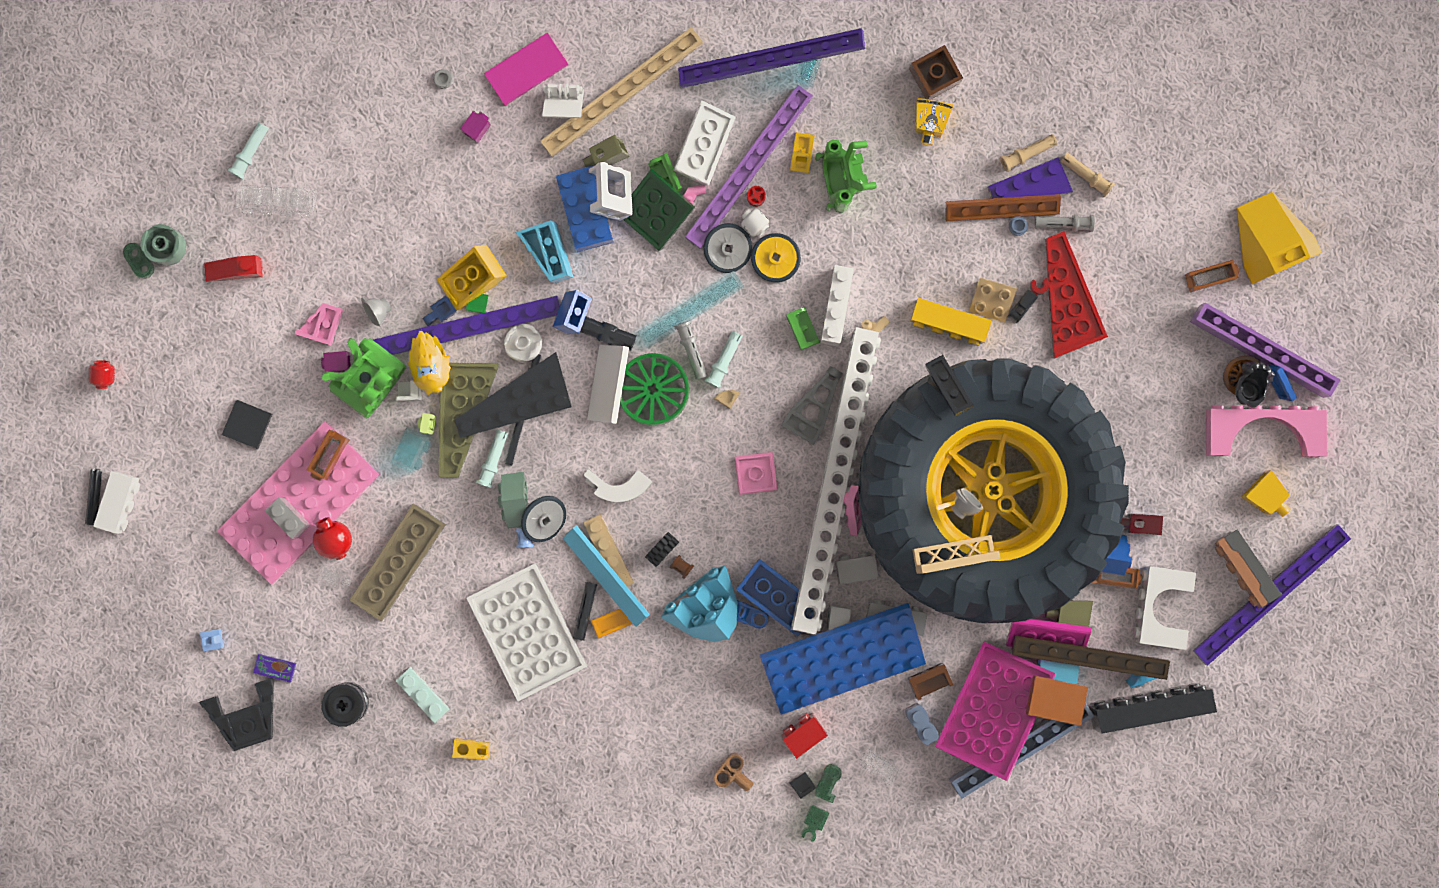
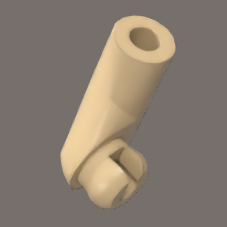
[861,316,890,332]

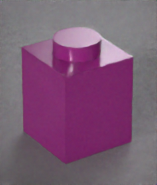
[460,111,491,143]
[321,351,351,373]

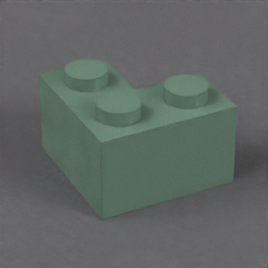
[498,472,529,529]

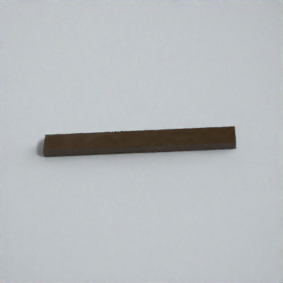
[1012,635,1170,680]

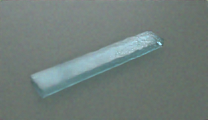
[638,271,744,348]

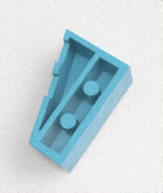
[516,220,573,283]

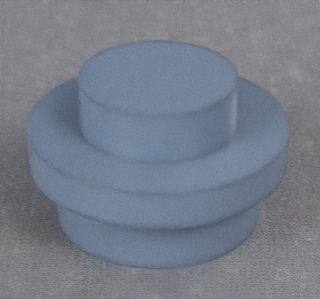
[1009,217,1028,236]

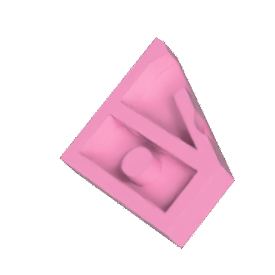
[295,303,343,346]

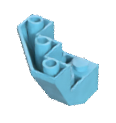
[661,566,738,642]

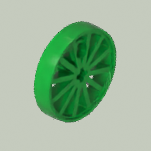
[620,353,690,426]

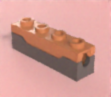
[1215,529,1282,609]

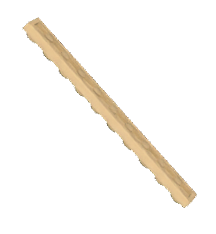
[540,27,703,158]

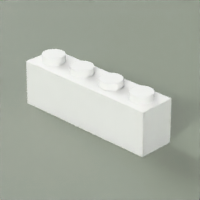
[820,265,854,347]

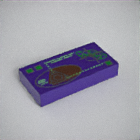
[253,654,296,682]

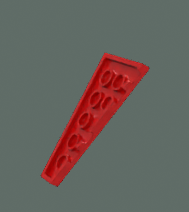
[1045,231,1108,359]

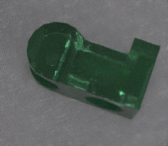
[814,763,842,803]

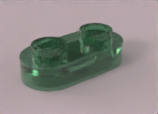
[123,243,154,279]

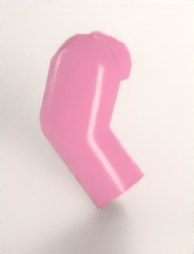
[683,185,706,204]

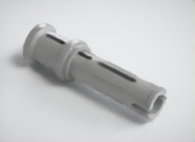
[1035,214,1095,232]
[674,320,707,379]

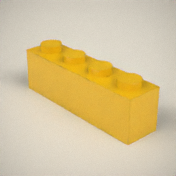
[910,298,992,346]

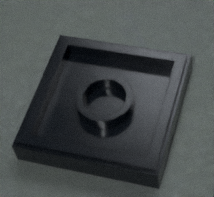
[222,399,273,449]

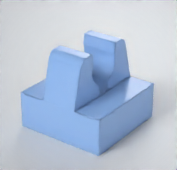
[200,629,224,652]

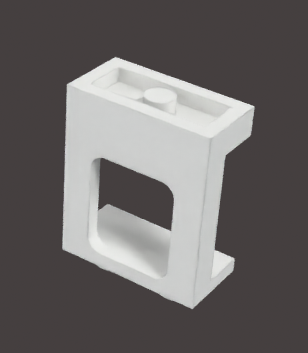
[589,162,632,221]

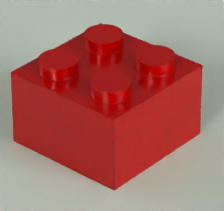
[781,712,828,759]

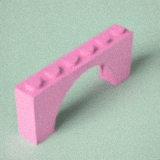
[1206,405,1327,457]

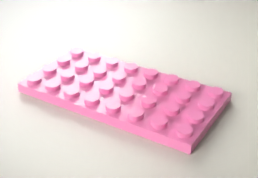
[217,421,380,585]

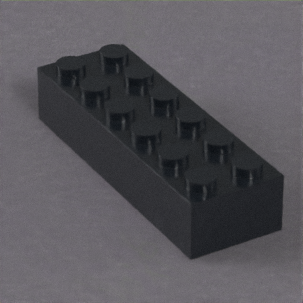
[1089,683,1217,734]

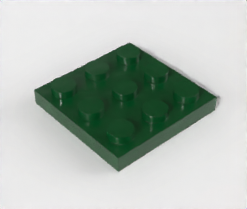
[623,169,695,251]

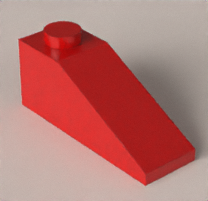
[204,255,263,282]

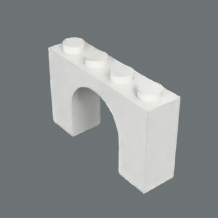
[1133,566,1196,650]

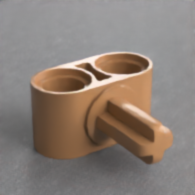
[714,752,754,792]

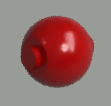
[313,517,352,560]

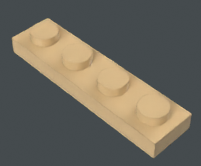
[583,514,634,586]

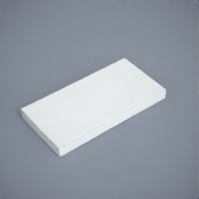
[673,101,735,186]
[587,345,629,424]

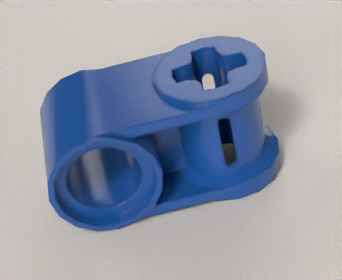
[737,600,768,629]

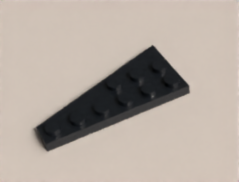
[455,352,572,438]

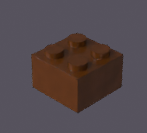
[909,45,963,100]

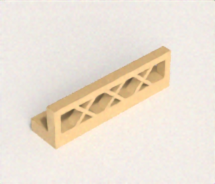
[912,535,1000,574]

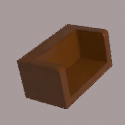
[907,663,954,701]

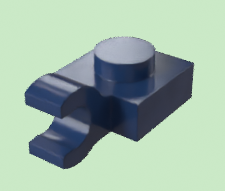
[422,296,457,326]

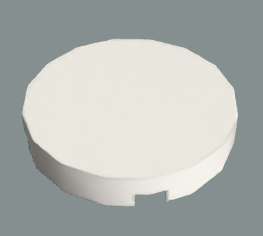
[504,324,542,362]

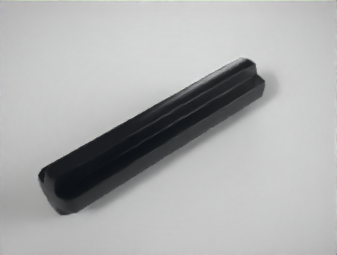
[85,469,102,525]

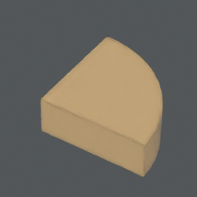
[714,390,740,409]

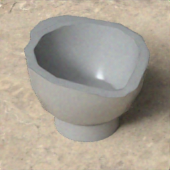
[361,297,391,327]
[951,488,983,519]

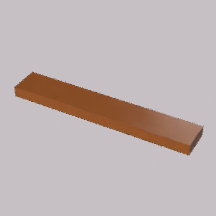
[945,194,1061,222]

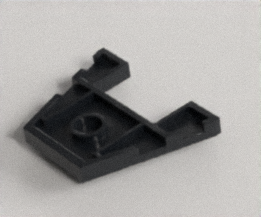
[199,678,274,751]

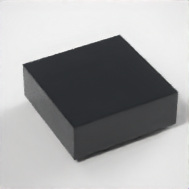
[790,772,816,799]

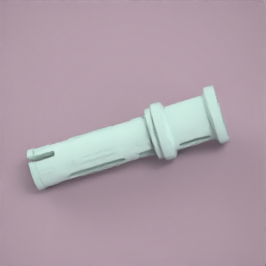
[227,122,269,179]
[705,331,743,389]
[475,429,508,488]

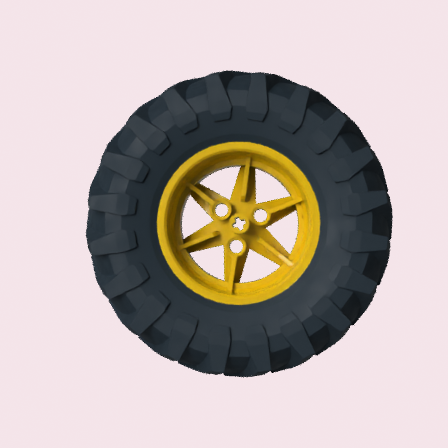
[858,358,1129,624]

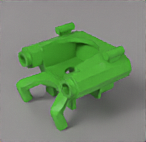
[815,139,877,213]
[322,338,407,419]

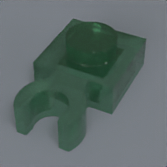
[801,804,830,842]

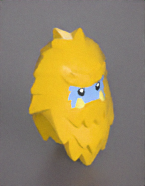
[407,331,450,395]

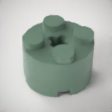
[140,224,186,266]

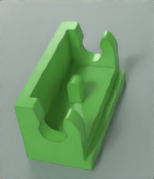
[648,153,682,192]
[786,307,820,351]

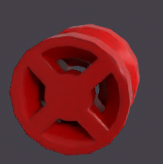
[747,186,766,207]

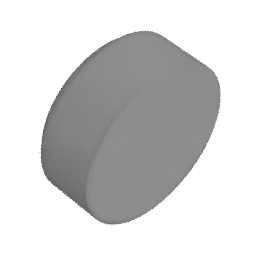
[433,69,453,89]

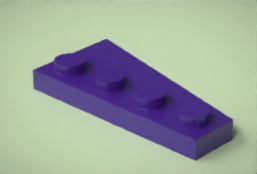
[988,157,1073,198]

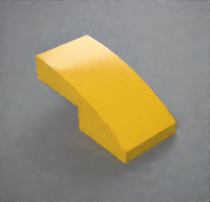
[790,132,815,173]

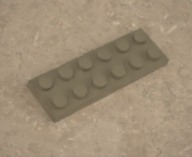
[349,503,446,621]

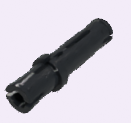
[573,582,598,641]

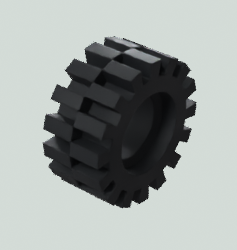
[645,532,679,567]

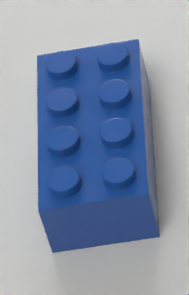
[556,166,614,253]
[736,559,814,637]

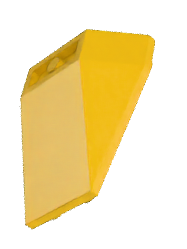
[1236,192,1322,285]

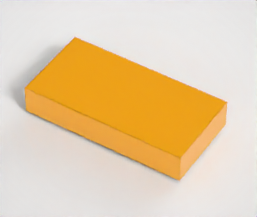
[591,609,633,638]

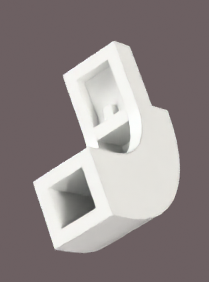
[584,469,653,502]

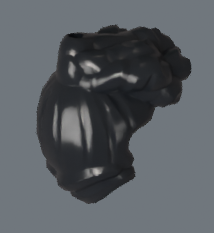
[1235,362,1275,408]

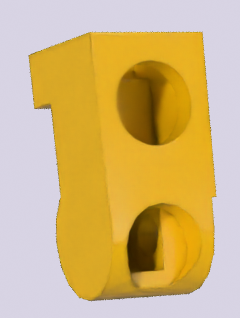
[452,738,490,759]

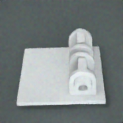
[542,84,584,118]

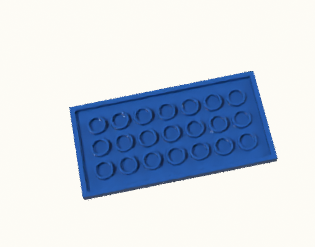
[760,603,926,715]

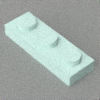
[396,667,450,723]

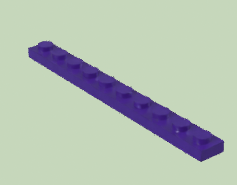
[678,28,865,88]
[373,296,560,355]
[1193,524,1351,666]

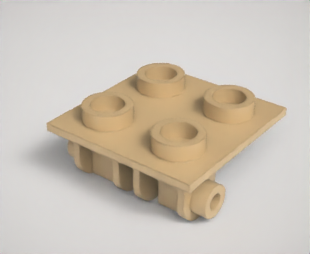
[969,277,1017,323]

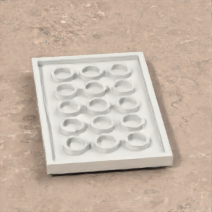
[467,563,587,701]

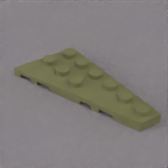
[439,362,499,478]

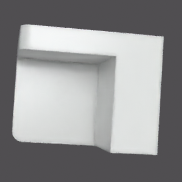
[396,380,422,402]

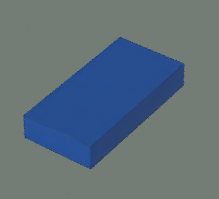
[1268,364,1297,401]

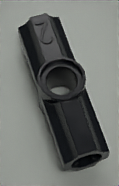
[580,316,637,351]

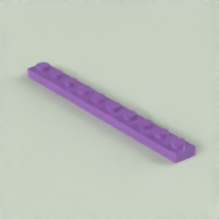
[685,85,813,249]

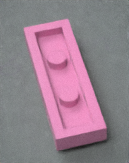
[844,485,862,536]

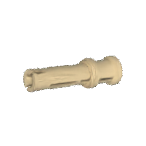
[1000,134,1057,172]
[1060,152,1115,197]

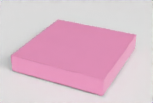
[735,452,777,495]

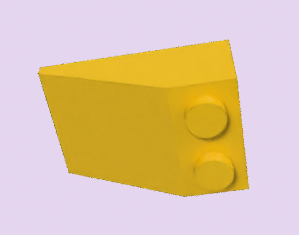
[436,245,507,311]

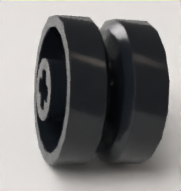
[321,682,369,727]

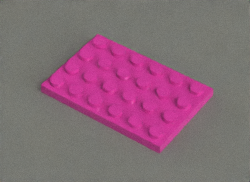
[935,642,1056,781]

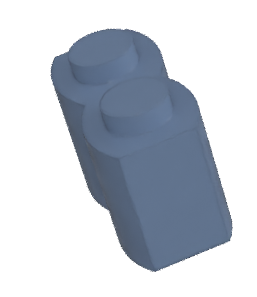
[905,703,939,745]

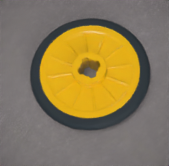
[751,233,801,283]

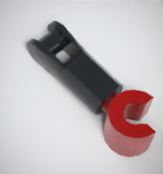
[1007,278,1049,323]

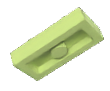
[418,413,436,435]

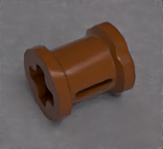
[669,555,694,579]

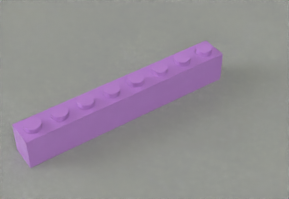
[1190,303,1340,398]

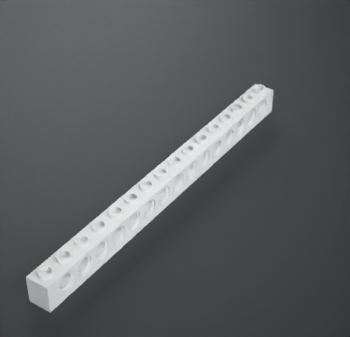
[791,327,881,635]

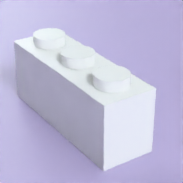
[93,471,140,533]

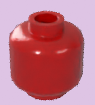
[88,360,115,389]

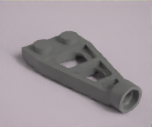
[781,366,843,445]

